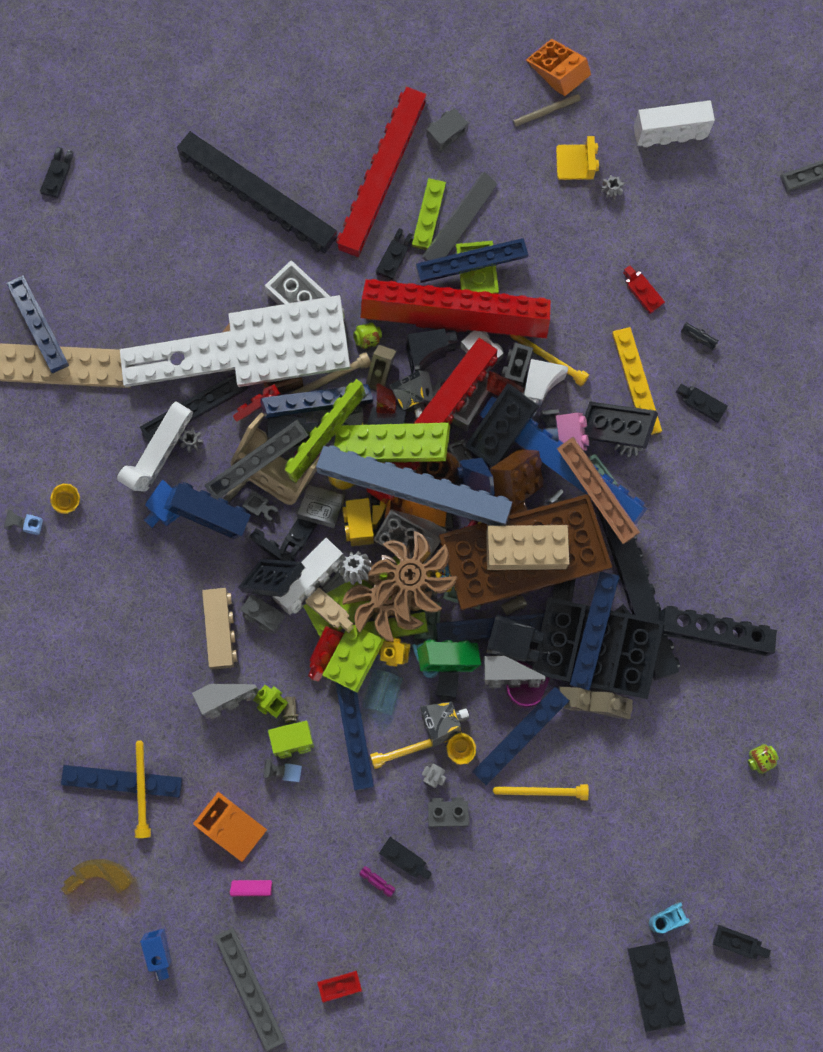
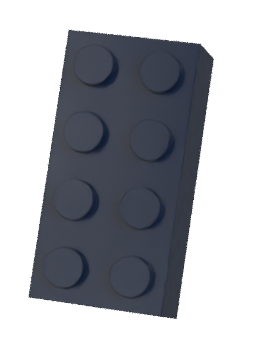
[164,482,251,539]

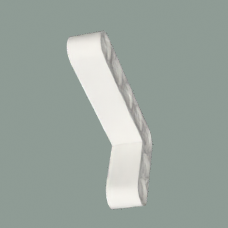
[117,402,193,492]

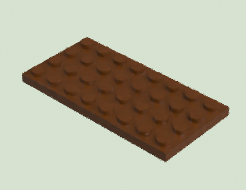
[439,494,612,611]

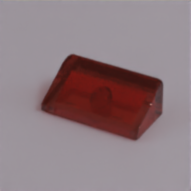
[486,371,525,396]
[376,383,396,414]

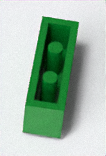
[417,640,481,672]

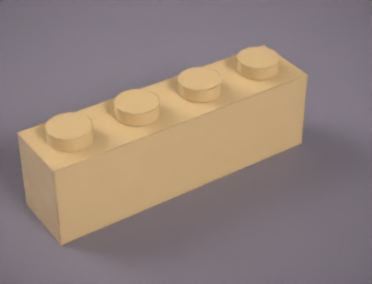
[202,588,237,670]

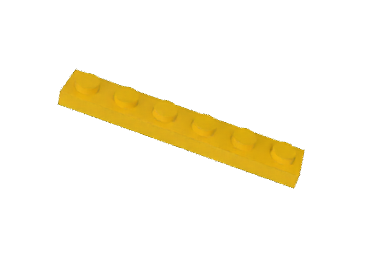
[612,327,662,435]

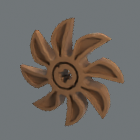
[368,531,457,622]
[342,555,432,642]

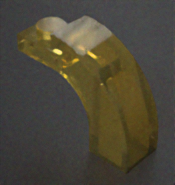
[61,859,137,895]

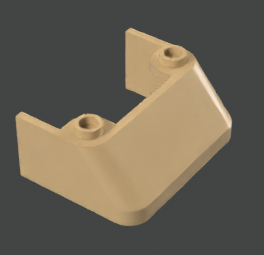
[231,413,320,505]

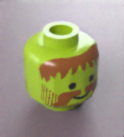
[353,322,382,349]
[747,744,779,774]

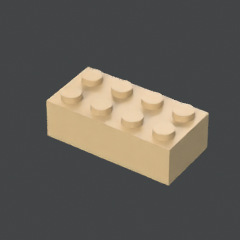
[486,525,569,570]

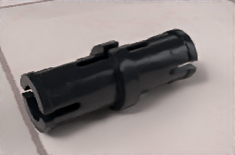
[681,322,719,351]

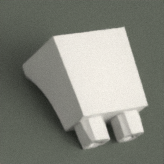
[524,359,568,416]

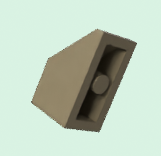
[366,345,396,392]

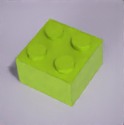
[268,720,314,759]

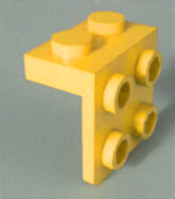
[556,136,599,180]

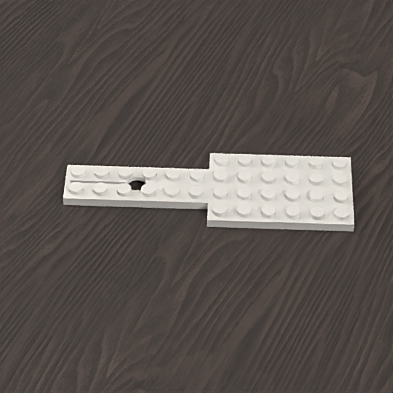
[120,295,351,387]

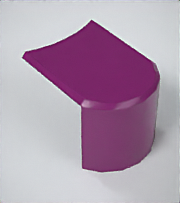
[506,661,550,708]

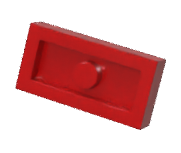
[317,970,362,1003]

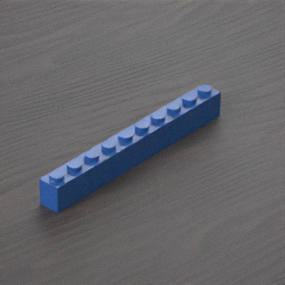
[479,396,647,525]

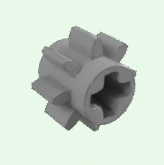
[601,175,624,199]
[179,428,203,453]
[422,764,447,789]

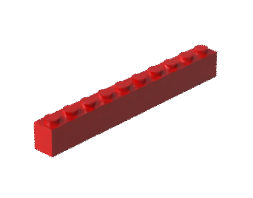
[336,86,427,258]
[367,338,498,504]

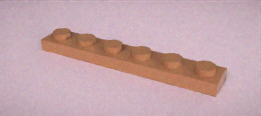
[557,437,640,544]

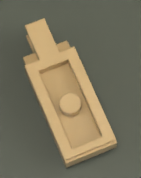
[306,588,354,633]

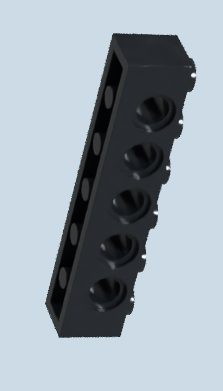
[658,606,777,656]

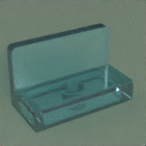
[363,670,403,716]

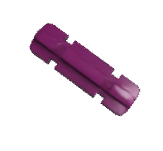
[359,866,395,897]

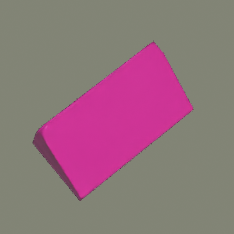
[230,880,272,896]

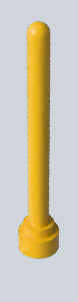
[510,335,590,387]
[370,731,462,769]
[134,740,151,838]
[493,784,589,800]

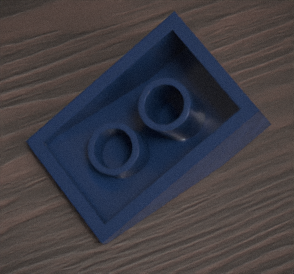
[457,458,495,497]

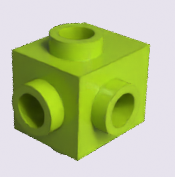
[253,685,288,718]

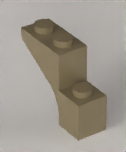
[560,687,633,719]

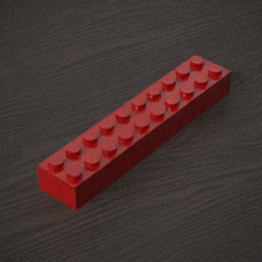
[360,279,551,339]

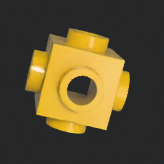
[379,637,411,666]

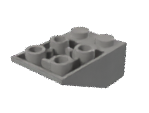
[374,509,446,564]
[484,656,545,688]
[192,684,259,719]

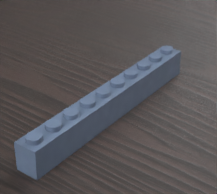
[316,445,512,526]

